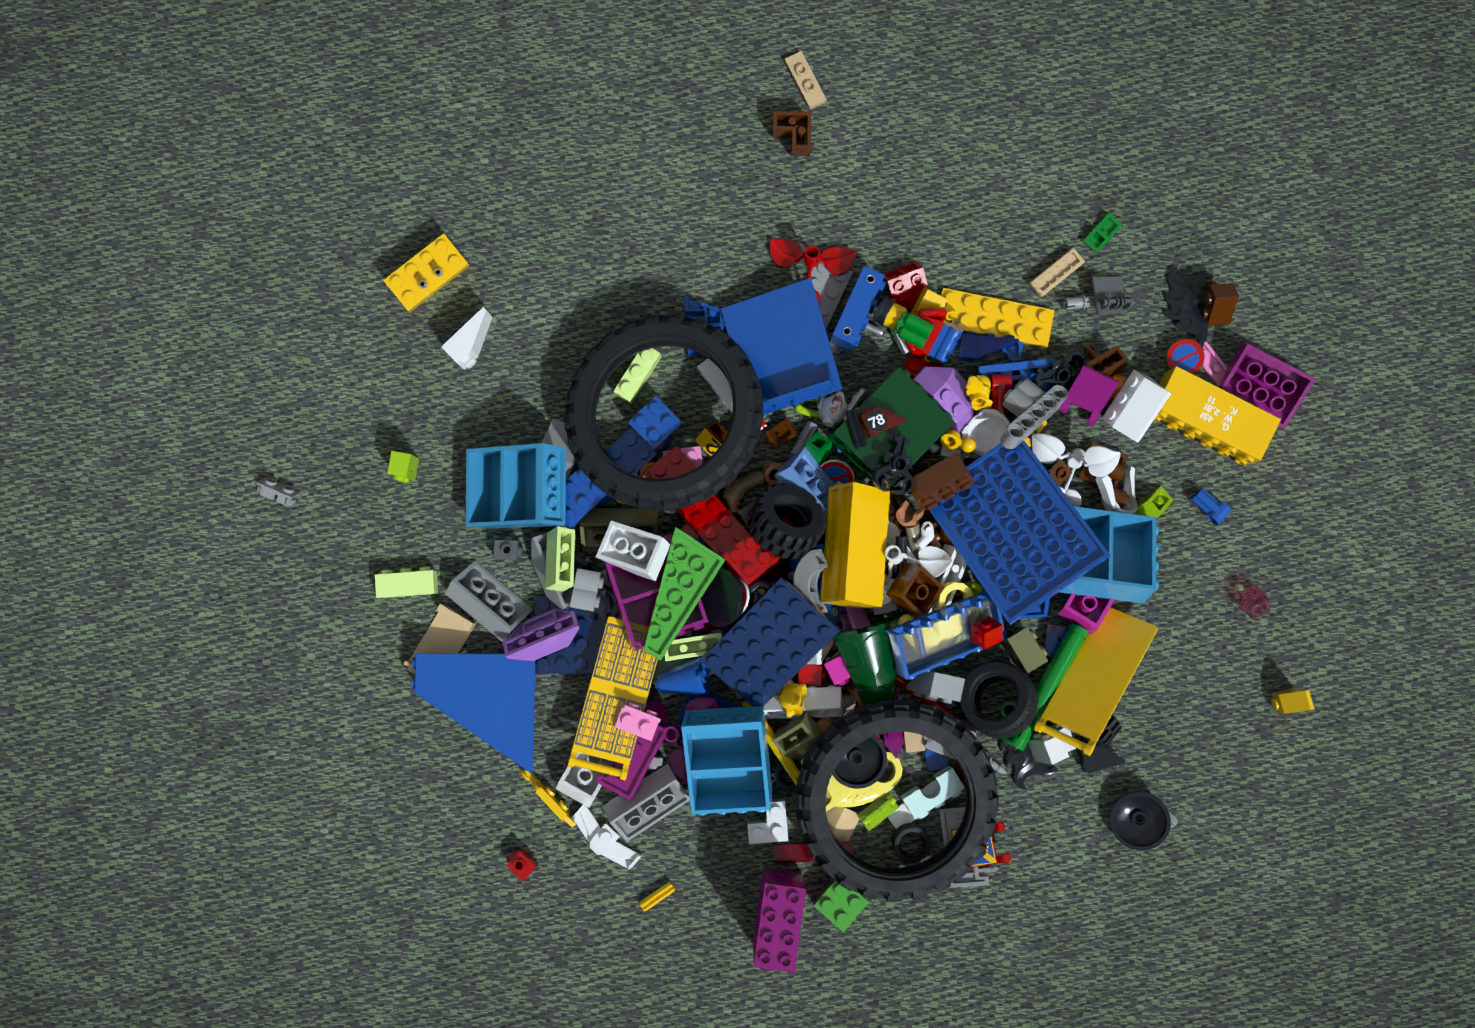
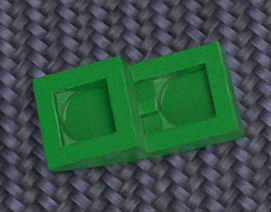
[1083,213,1123,253]

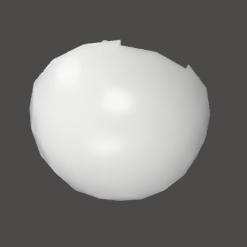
[962,408,1010,456]

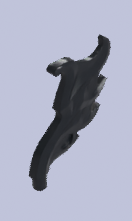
[1163,267,1214,348]
[571,556,618,625]
[1000,731,1057,790]

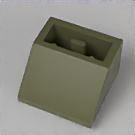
[772,711,822,761]

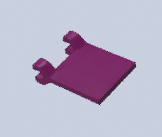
[1059,365,1119,426]

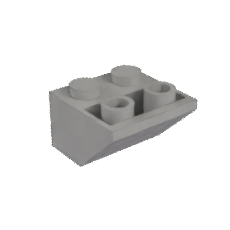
[906,671,965,704]

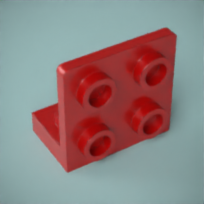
[883,261,929,311]

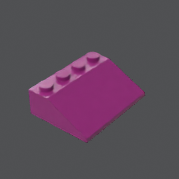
[1219,341,1316,429]

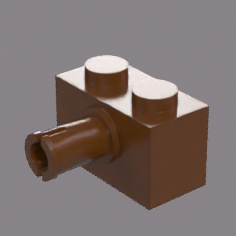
[1201,281,1239,326]
[1083,342,1129,377]

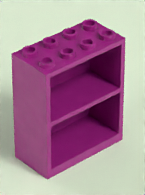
[602,533,708,650]
[752,866,806,973]

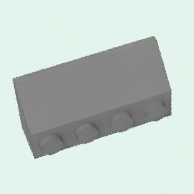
[445,561,533,642]
[602,763,690,842]

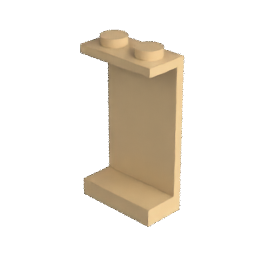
[404,604,476,674]

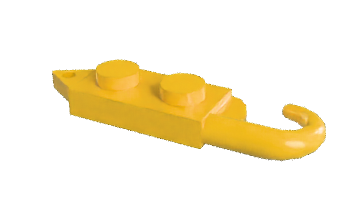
[519,768,576,828]

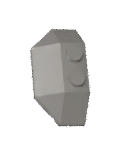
[531,532,575,610]

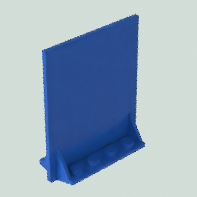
[721,278,842,415]

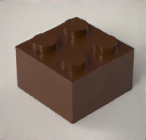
[886,562,944,618]

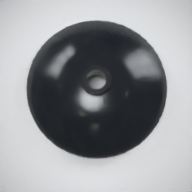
[832,736,887,789]
[1110,791,1171,850]

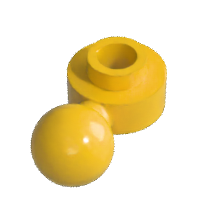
[940,430,976,453]

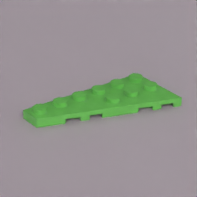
[643,527,725,661]

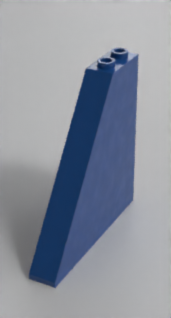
[411,653,535,772]

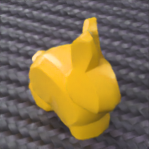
[774,679,807,718]

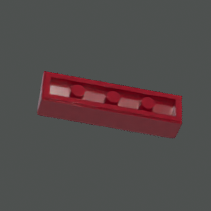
[774,841,853,864]

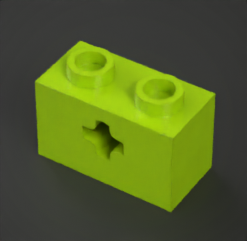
[387,451,419,483]

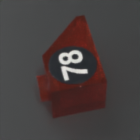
[859,406,906,439]

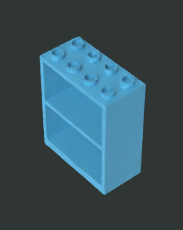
[465,443,566,529]
[1059,506,1159,603]
[681,706,772,816]

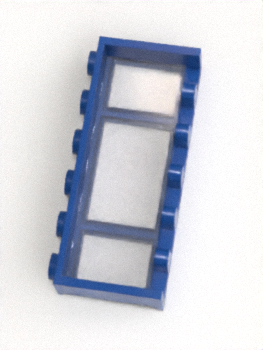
[886,590,1006,680]

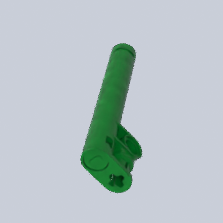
[998,623,1089,751]

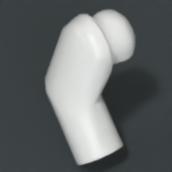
[915,521,934,550]

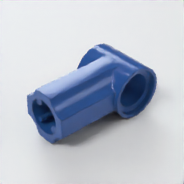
[1190,487,1231,526]

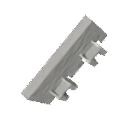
[939,806,998,888]

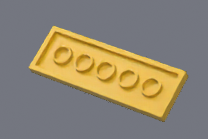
[941,288,1055,348]

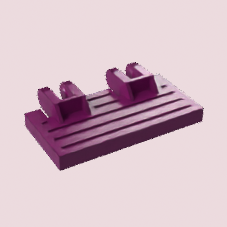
[596,725,664,801]

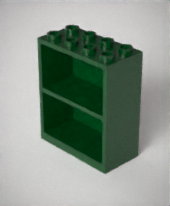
[828,367,954,489]

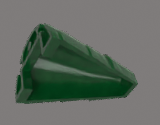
[834,617,897,705]

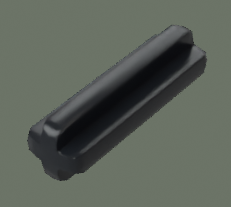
[846,410,867,448]

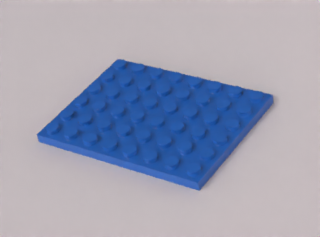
[929,440,1111,625]

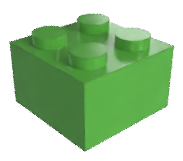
[812,878,869,932]

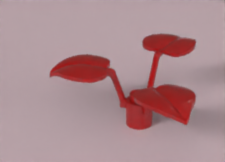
[770,238,857,305]

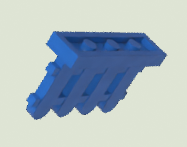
[975,358,1055,409]

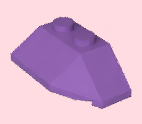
[912,367,974,434]
[502,608,579,661]

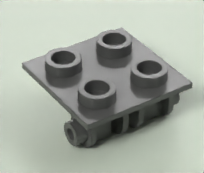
[1092,277,1134,314]

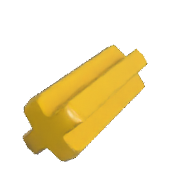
[639,882,675,911]

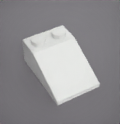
[442,307,492,370]
[596,521,670,581]
[556,752,614,808]

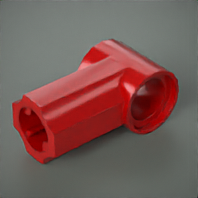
[989,374,1012,412]

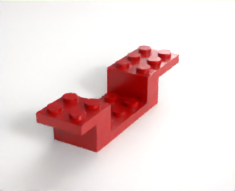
[647,446,779,587]

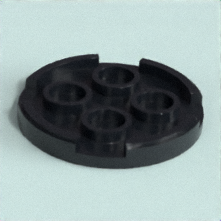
[701,568,744,627]

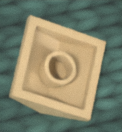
[826,806,859,841]

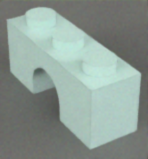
[900,765,965,819]

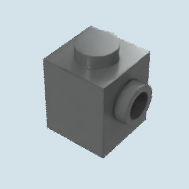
[493,537,523,561]

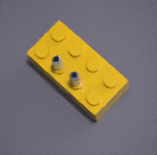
[383,233,469,312]

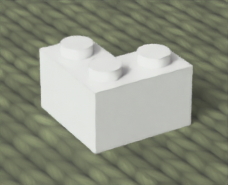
[1028,724,1076,765]
[747,798,788,844]

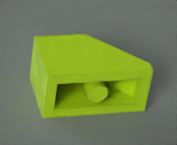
[1134,486,1173,518]

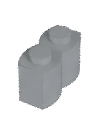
[1002,379,1046,417]
[570,568,604,611]

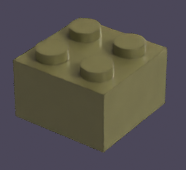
[1002,627,1048,673]

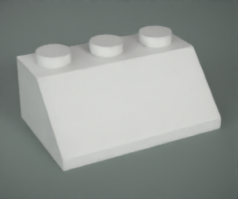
[1102,370,1171,443]

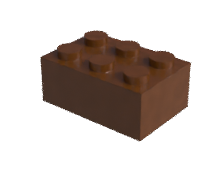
[911,452,975,511]

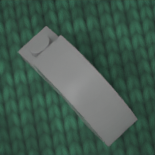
[793,549,829,614]

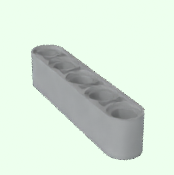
[1000,385,1068,449]

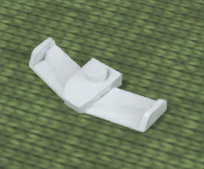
[572,805,642,870]

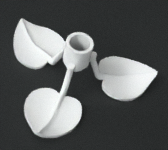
[1032,433,1121,507]
[882,521,952,605]

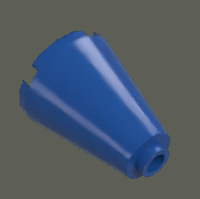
[655,656,711,695]

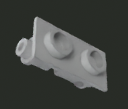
[257,477,300,507]

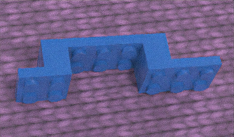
[565,396,683,529]

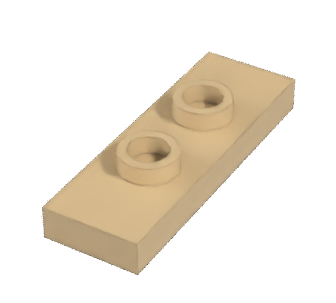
[785,51,827,110]
[1029,248,1085,298]

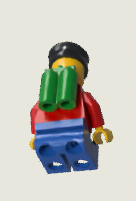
[873,295,966,362]

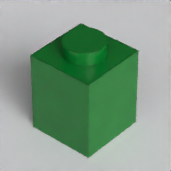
[805,432,832,466]

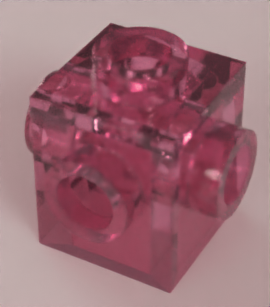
[1238,585,1270,620]

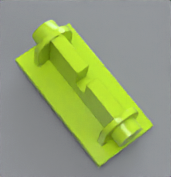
[857,793,900,831]

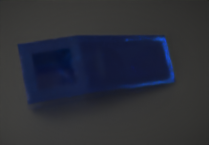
[958,331,1019,362]

